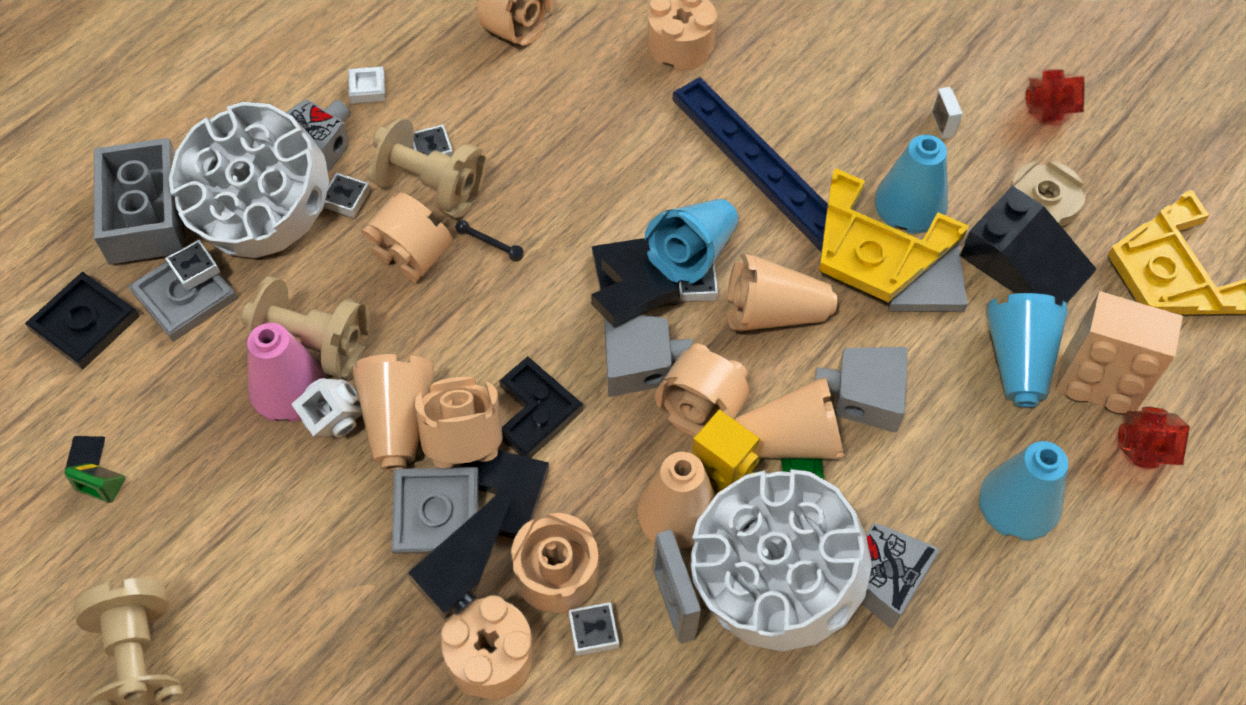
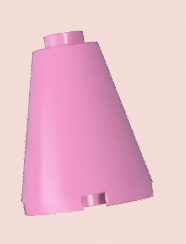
[247,323,327,422]

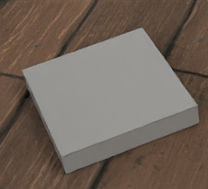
[888,243,967,312]
[128,261,238,342]
[392,468,479,554]
[652,529,701,644]

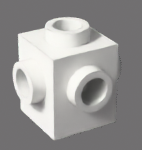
[291,378,362,438]

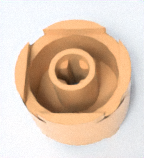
[476,0,553,45]
[648,0,717,70]
[361,192,453,283]
[655,343,749,437]
[415,377,503,469]
[511,513,599,614]
[441,596,534,700]

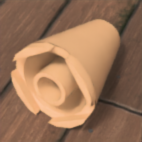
[727,253,837,331]
[353,354,434,471]
[734,377,844,459]
[637,452,716,551]

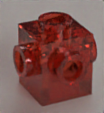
[1025,69,1084,121]
[1118,406,1190,468]

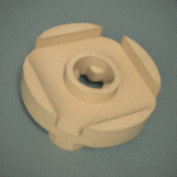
[1010,161,1085,226]

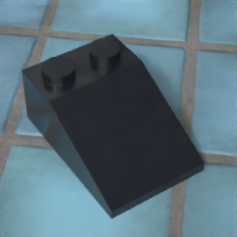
[960,185,1097,306]
[408,483,516,619]

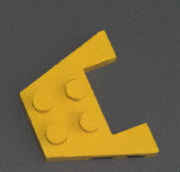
[819,168,969,302]
[1108,190,1246,315]

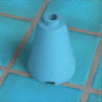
[874,135,948,234]
[645,199,739,284]
[986,293,1068,408]
[979,441,1068,541]

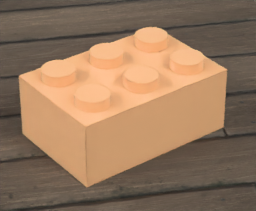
[1055,291,1183,415]

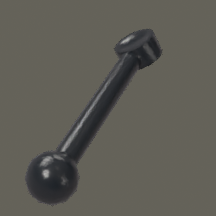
[455,220,524,262]

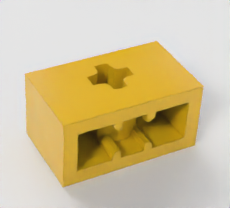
[692,409,760,494]

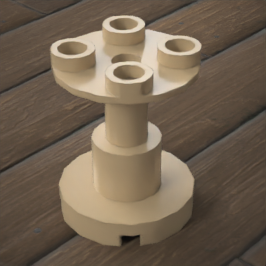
[367,118,487,218]
[241,276,370,379]
[74,578,184,705]

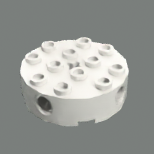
[169,102,329,258]
[690,469,872,651]

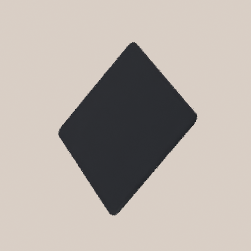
[65,436,105,470]

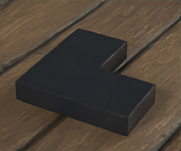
[591,246,678,327]
[499,356,583,458]
[462,450,549,539]

